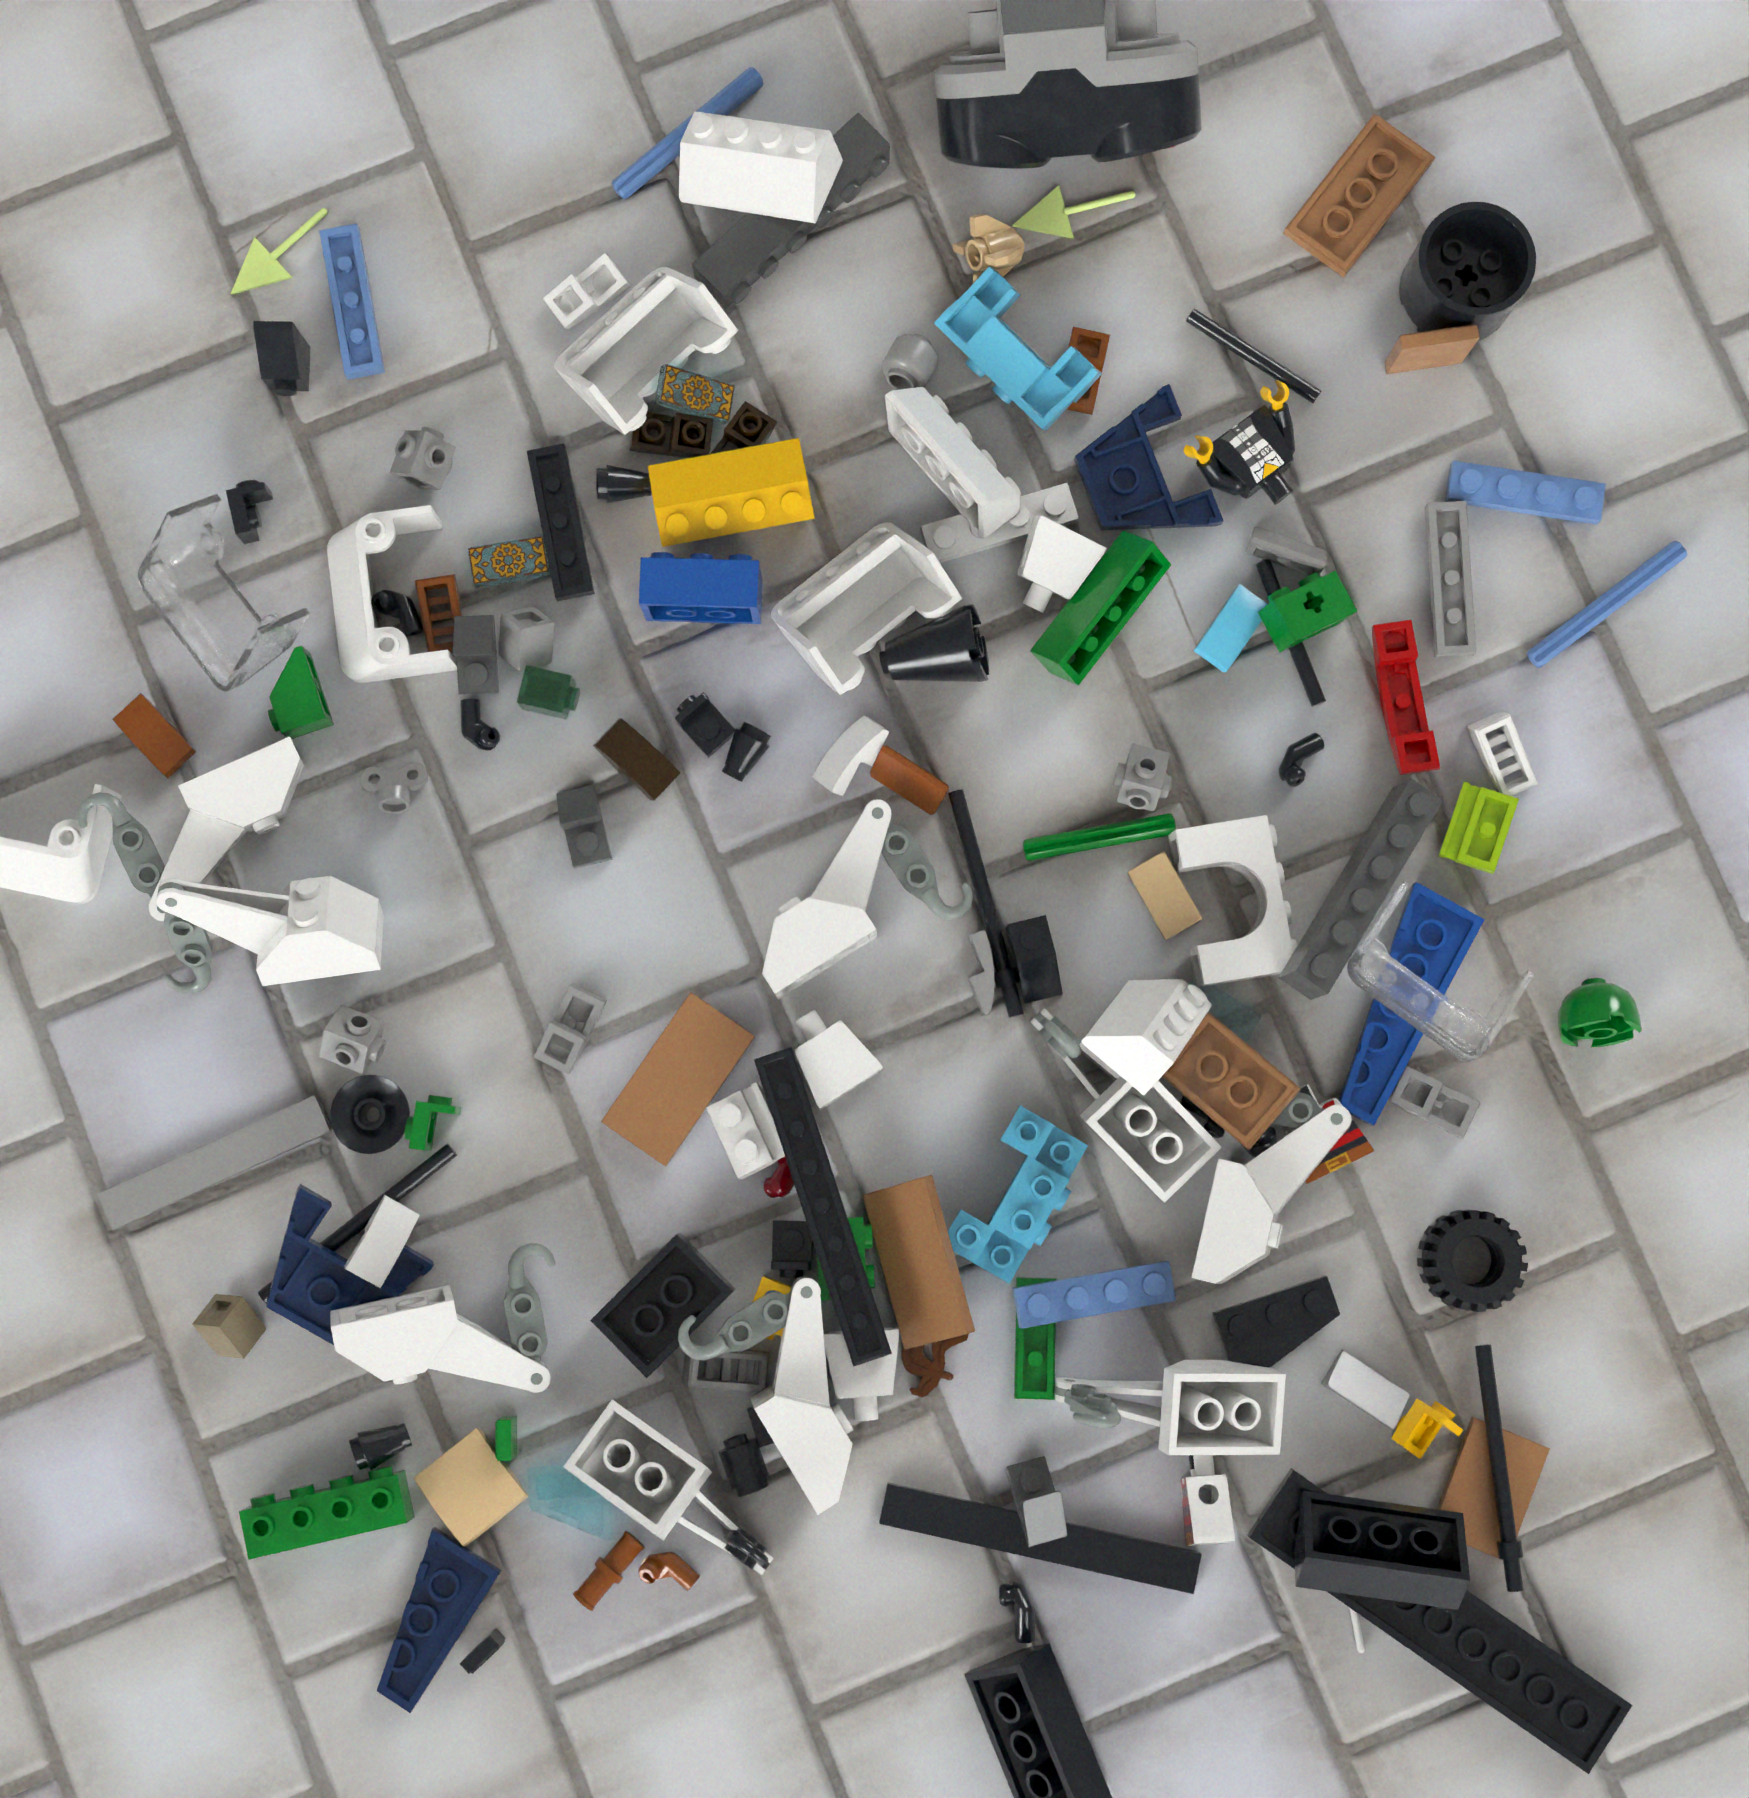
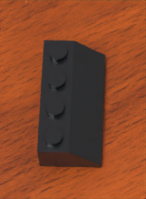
[1294,1491,1470,1610]
[964,1643,1112,1798]

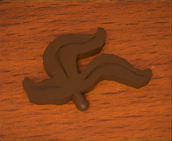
[902,1334,969,1397]

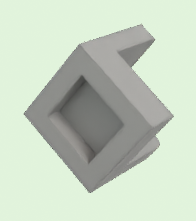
[499,607,555,671]

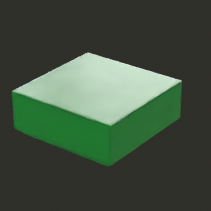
[495,1416,517,1461]

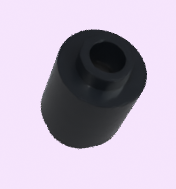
[718,1433,769,1497]

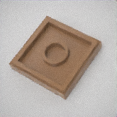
[1384,324,1479,374]

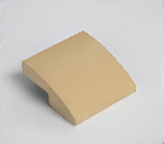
[413,1428,529,1547]

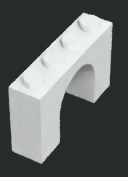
[1168,815,1298,988]

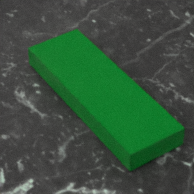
[1014,1277,1057,1400]

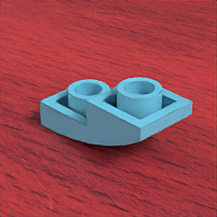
[1194,584,1268,673]

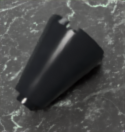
[879,604,990,682]

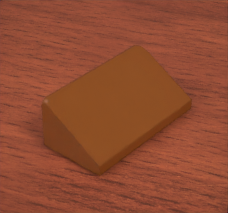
[870,745,949,815]

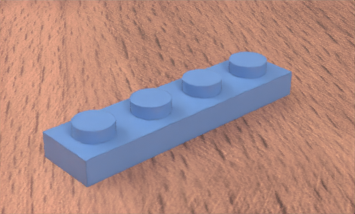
[319,224,385,380]
[1445,461,1606,525]
[1012,1261,1176,1328]

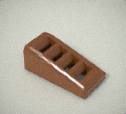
[415,574,462,653]

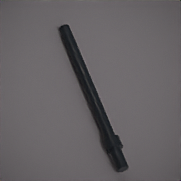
[948,789,1024,1018]
[258,1143,457,1303]
[1475,1344,1524,1592]

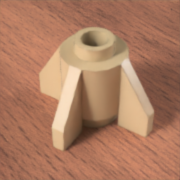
[953,213,1024,284]

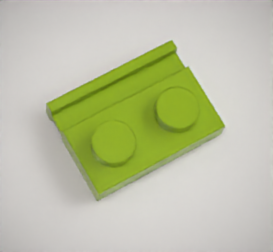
[1438,781,1519,874]

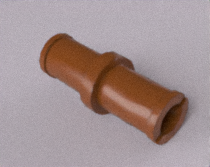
[573,1530,645,1611]

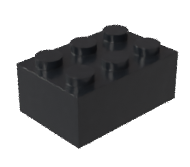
[590,1233,736,1378]

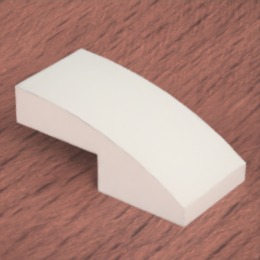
[543,253,631,329]
[812,716,889,796]
[344,1195,419,1288]

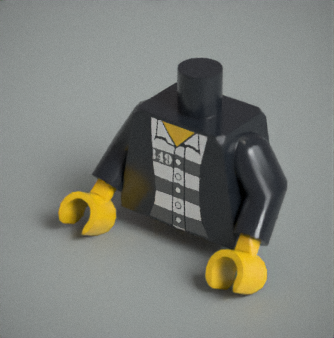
[1183,380,1295,505]

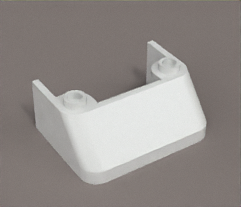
[327,505,457,683]
[0,784,122,904]

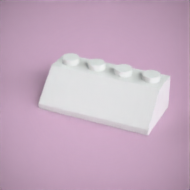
[679,111,843,223]
[885,387,1021,539]
[1081,979,1213,1095]

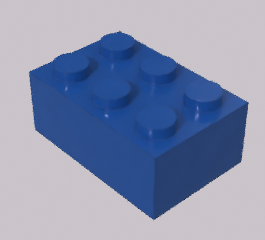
[639,552,763,624]

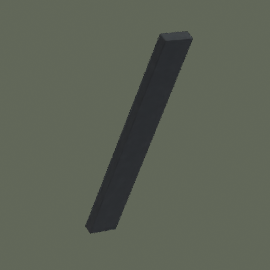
[754,1047,892,1367]
[879,1482,1202,1594]

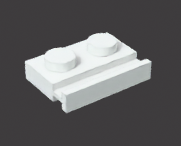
[706,1082,785,1180]

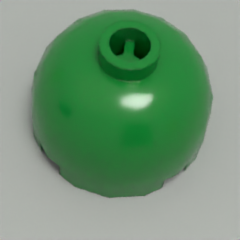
[1558,978,1642,1047]

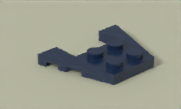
[1074,384,1224,530]
[266,1184,434,1345]

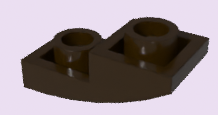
[711,401,777,454]
[629,412,713,457]
[593,718,680,800]

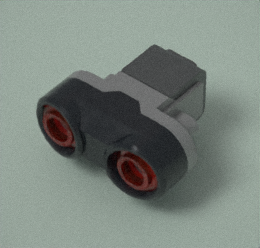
[934,0,1202,169]

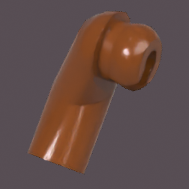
[638,1552,700,1591]

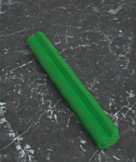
[1023,813,1176,861]

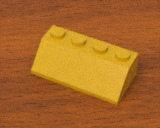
[647,438,815,547]

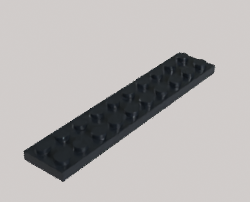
[1247,1468,1633,1774]

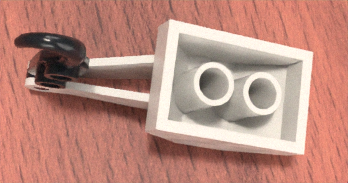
[563,1400,774,1575]

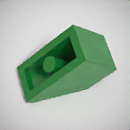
[268,646,334,739]

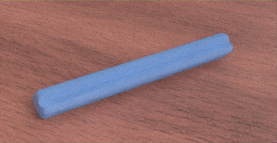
[612,67,764,199]
[1527,541,1687,668]

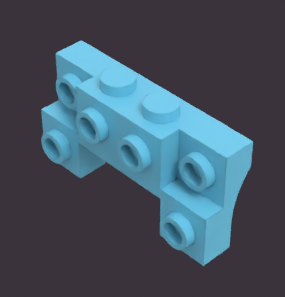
[934,266,1102,431]
[948,1105,1088,1284]

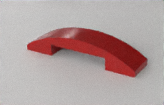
[1372,620,1440,775]

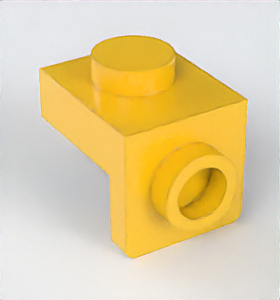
[1391,1398,1463,1459]

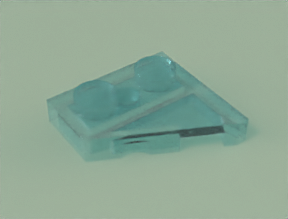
[527,1464,614,1540]

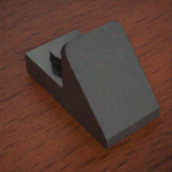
[452,615,499,694]
[556,784,613,869]
[1005,1456,1067,1548]

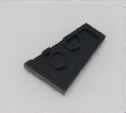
[1212,1276,1340,1368]

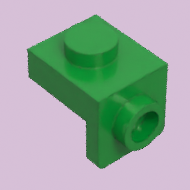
[405,1095,462,1151]

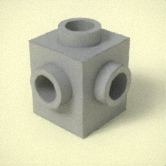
[389,427,456,490]
[1113,743,1172,812]
[319,1005,386,1074]

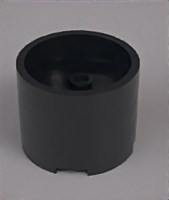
[1399,202,1536,341]

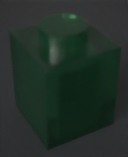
[517,665,580,720]

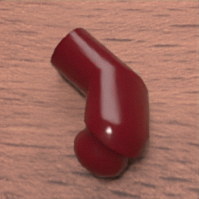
[763,1157,794,1198]

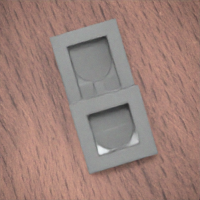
[968,930,995,1017]
[534,983,607,1074]
[1390,1066,1480,1139]

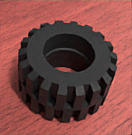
[1417,1210,1528,1312]

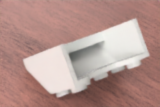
[554,267,738,435]
[771,522,962,696]

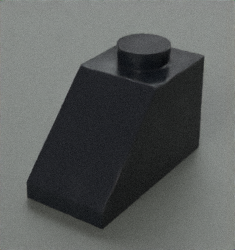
[253,321,311,396]
[1005,915,1063,1004]

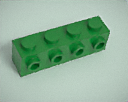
[1030,531,1171,686]
[239,1466,415,1560]

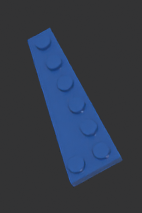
[1339,882,1485,1126]

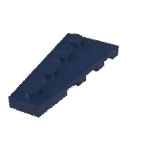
[377,1527,502,1713]

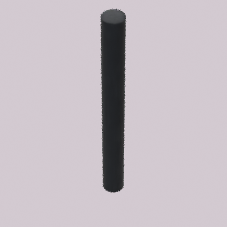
[1186,308,1321,404]
[1255,559,1326,707]

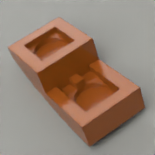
[1067,327,1110,415]
[112,693,196,778]

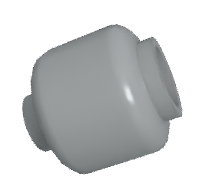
[882,334,938,390]

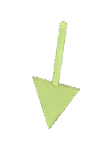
[1012,185,1136,239]
[231,208,328,295]

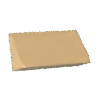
[1127,851,1202,940]

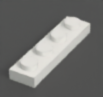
[921,483,1079,563]

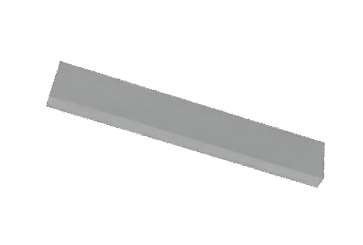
[97,1095,333,1230]

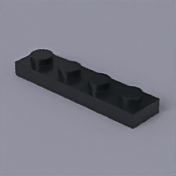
[527,443,595,602]

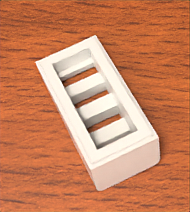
[1467,711,1538,796]

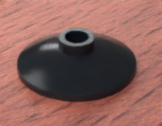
[330,1075,410,1154]

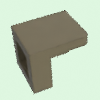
[192,1294,266,1359]

